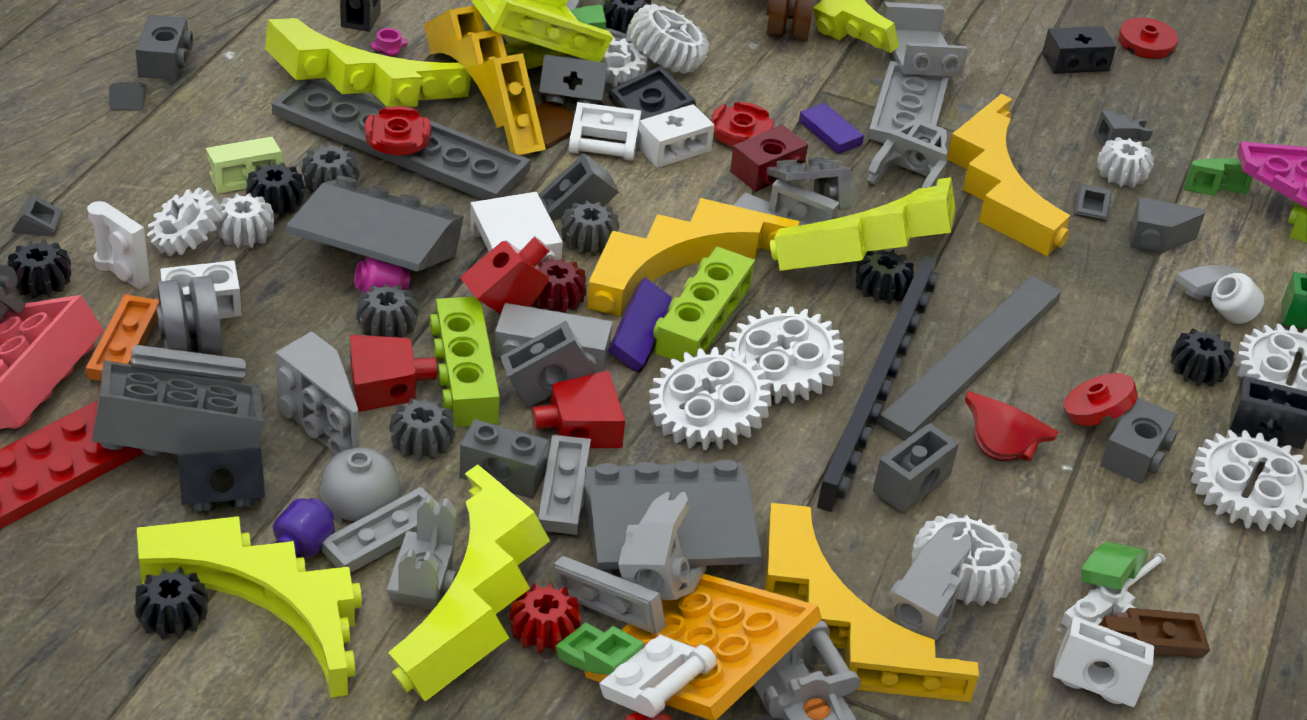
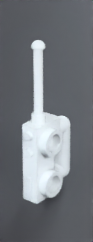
[1061,553,1165,628]

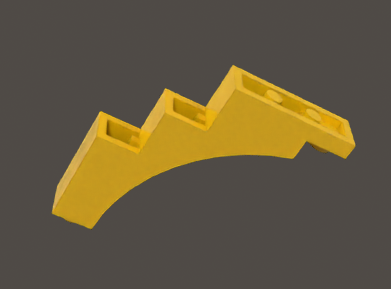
[424,5,546,156]
[947,94,1071,256]
[587,198,800,317]
[764,503,979,702]

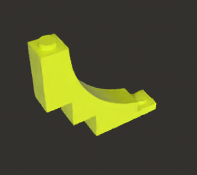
[770,177,956,271]
[388,464,550,701]

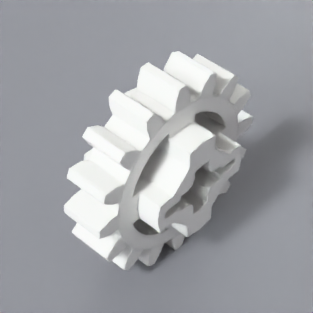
[580,37,648,87]
[147,188,222,256]

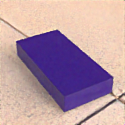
[799,103,864,154]

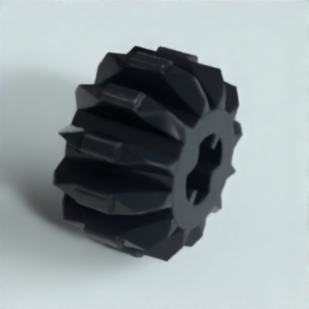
[603,0,651,33]
[245,162,305,216]
[7,239,72,299]
[855,249,914,304]
[1170,328,1235,387]
[134,567,209,640]

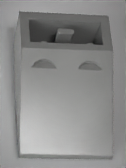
[275,331,359,456]

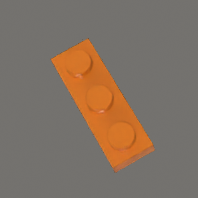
[86,294,159,381]

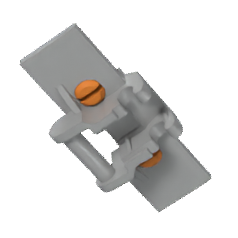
[753,621,861,720]

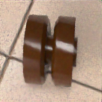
[766,0,814,41]

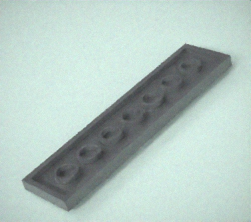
[272,78,531,200]

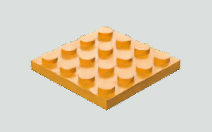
[584,573,822,720]

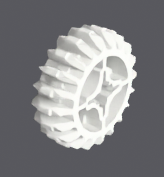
[628,4,710,74]
[911,514,1022,606]

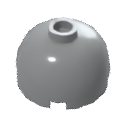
[320,447,400,524]

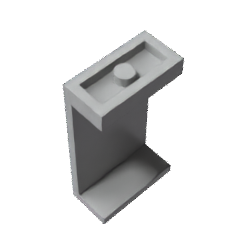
[882,2,968,77]

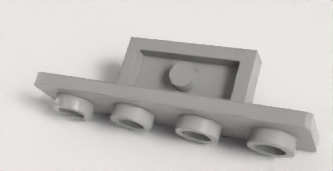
[733,178,851,263]

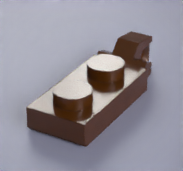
[1098,608,1210,658]

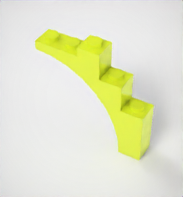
[813,0,899,53]
[265,18,471,107]
[137,516,362,698]

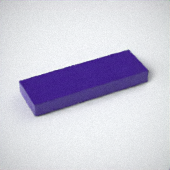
[607,277,672,372]

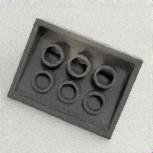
[285,176,464,271]
[92,360,264,456]
[584,460,762,570]

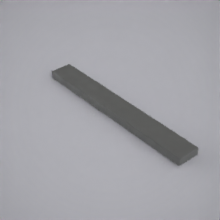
[878,276,1062,440]

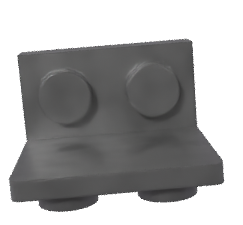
[767,157,852,210]

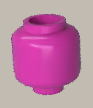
[354,256,410,293]

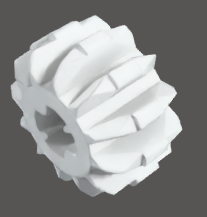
[1097,137,1154,188]
[214,193,274,249]

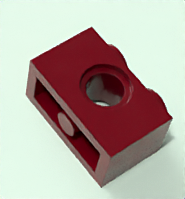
[730,125,808,192]

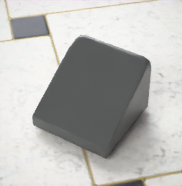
[109,82,147,110]
[1074,183,1112,221]
[12,194,63,236]

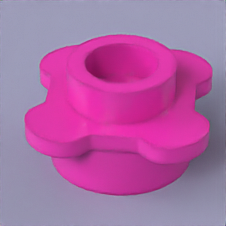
[371,28,407,56]

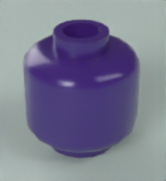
[273,498,335,559]

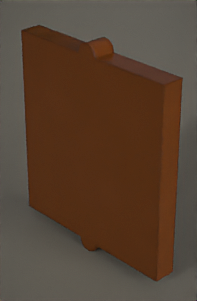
[536,101,575,149]

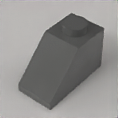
[538,153,619,220]
[1130,197,1205,253]

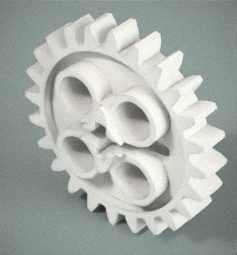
[725,307,844,404]
[1234,324,1307,391]
[649,347,772,450]
[1190,430,1307,531]

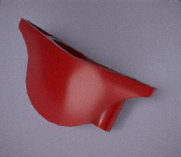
[964,391,1059,461]

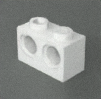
[160,261,242,319]

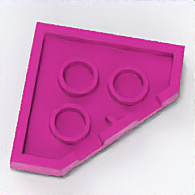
[1237,142,1307,208]

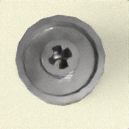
[156,275,223,356]

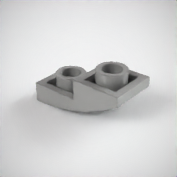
[1175,265,1256,300]

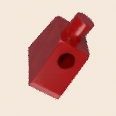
[460,236,550,314]
[350,335,437,412]
[532,371,625,448]

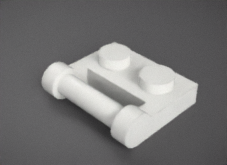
[569,102,641,161]
[87,201,150,290]
[599,634,717,718]

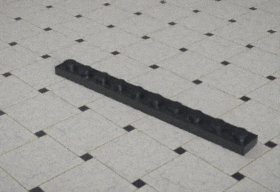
[817,254,940,512]

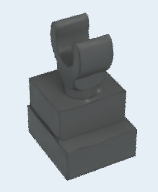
[1094,110,1154,146]

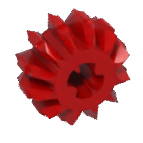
[509,581,581,654]

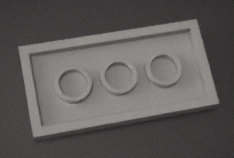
[867,61,949,144]

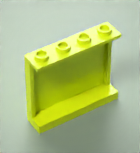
[471,0,613,62]

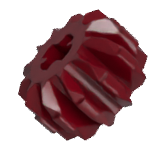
[534,257,587,313]

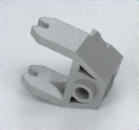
[867,118,948,188]
[618,492,707,600]
[387,495,457,610]
[888,526,971,641]

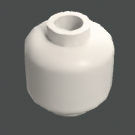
[1211,273,1264,324]

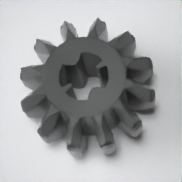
[301,144,360,192]
[561,200,619,256]
[356,282,419,338]
[389,397,456,461]

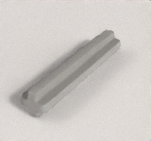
[130,345,246,381]

